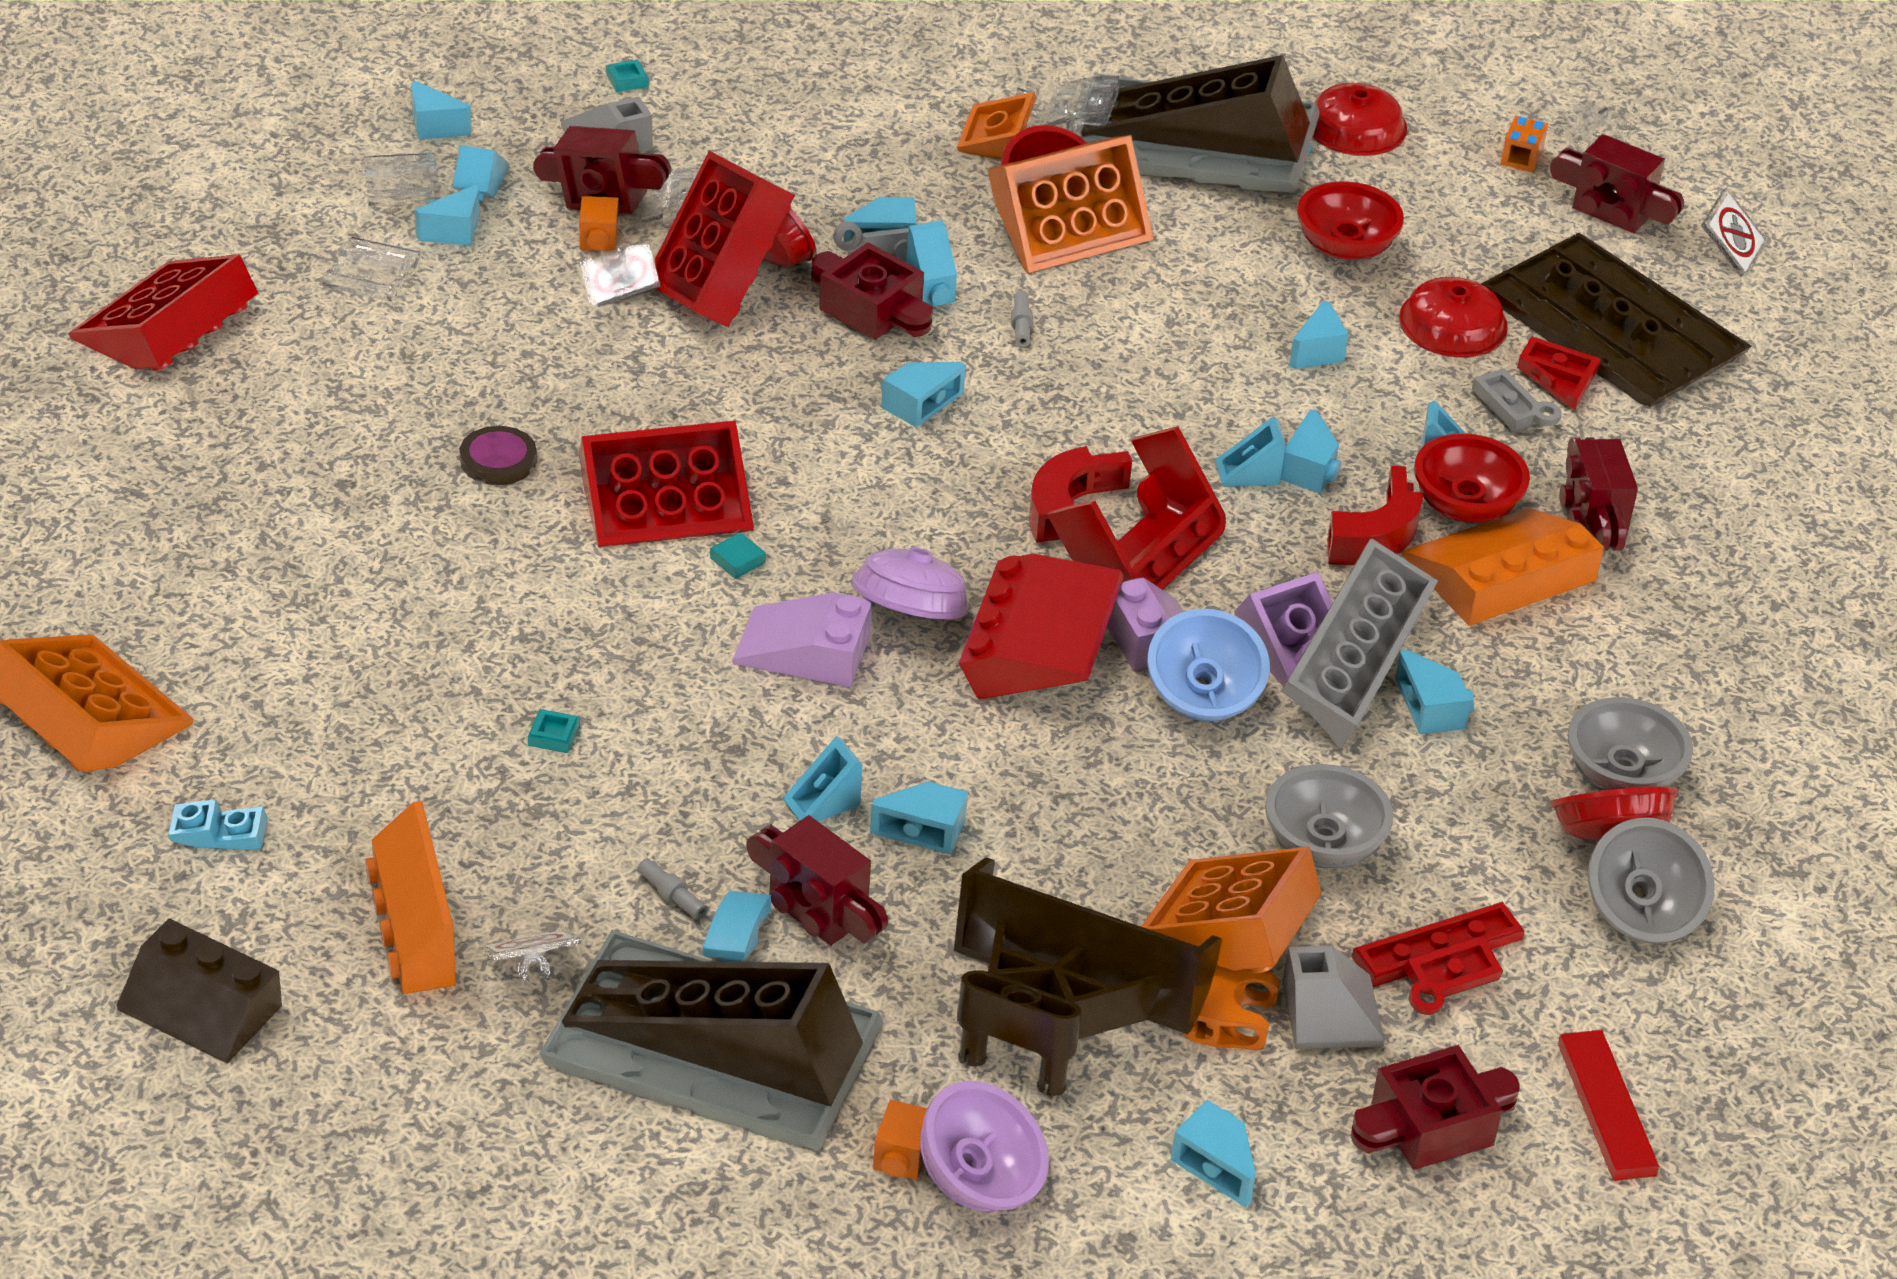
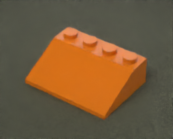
[987,135,1154,273]
[1402,508,1604,626]
[0,634,194,772]
[1141,846,1322,973]

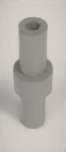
[1011,291,1033,347]
[637,858,708,920]

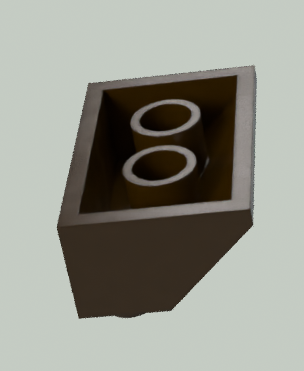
[117,918,282,1064]

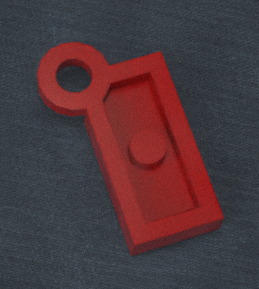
[1404,935,1503,1015]

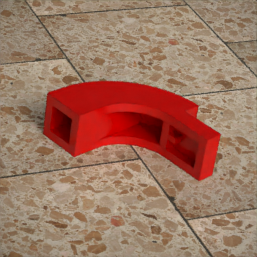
[1029,446,1133,543]
[1327,465,1423,565]

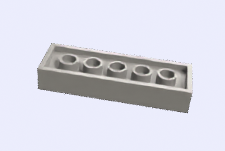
[1281,538,1438,749]

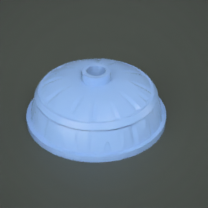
[1147,609,1270,721]

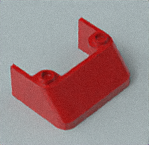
[1047,426,1226,590]

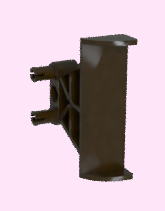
[954,857,1222,1096]

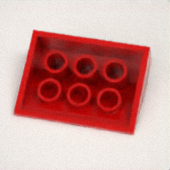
[651,150,795,328]
[68,254,259,371]
[579,420,754,547]
[958,553,1124,699]

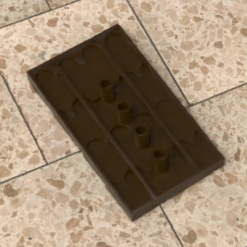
[1482,232,1752,407]

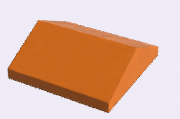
[957,92,1037,159]

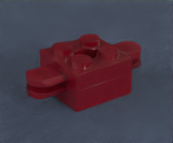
[533,126,671,214]
[1550,133,1684,234]
[811,242,933,340]
[1559,437,1638,551]
[746,815,888,946]
[1351,1045,1520,1170]

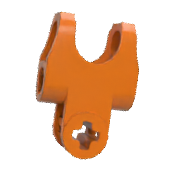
[1183,965,1281,1051]

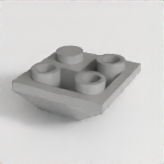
[561,97,652,153]
[1282,946,1385,1049]

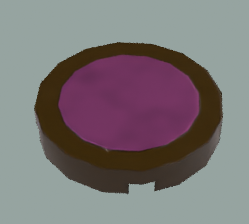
[459,426,537,485]

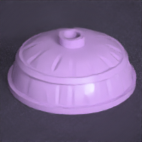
[851,547,969,619]
[920,1081,1049,1212]

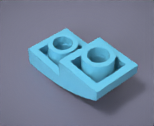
[168,799,268,850]
[703,891,771,962]

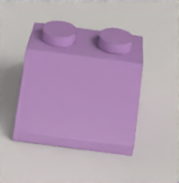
[1107,578,1184,671]

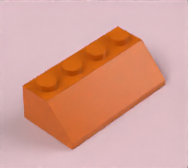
[365,801,456,994]

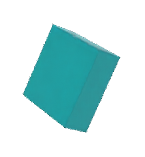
[606,60,649,92]
[710,532,766,579]
[528,709,580,753]

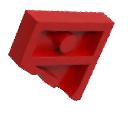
[1517,336,1601,410]

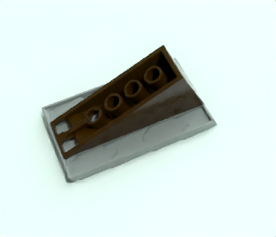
[1077,55,1319,193]
[539,930,884,1151]

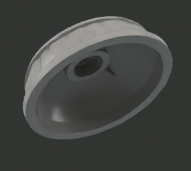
[1567,697,1693,791]
[1265,764,1393,868]
[1588,818,1714,944]

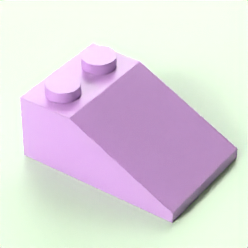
[1234,572,1333,705]
[733,592,873,687]

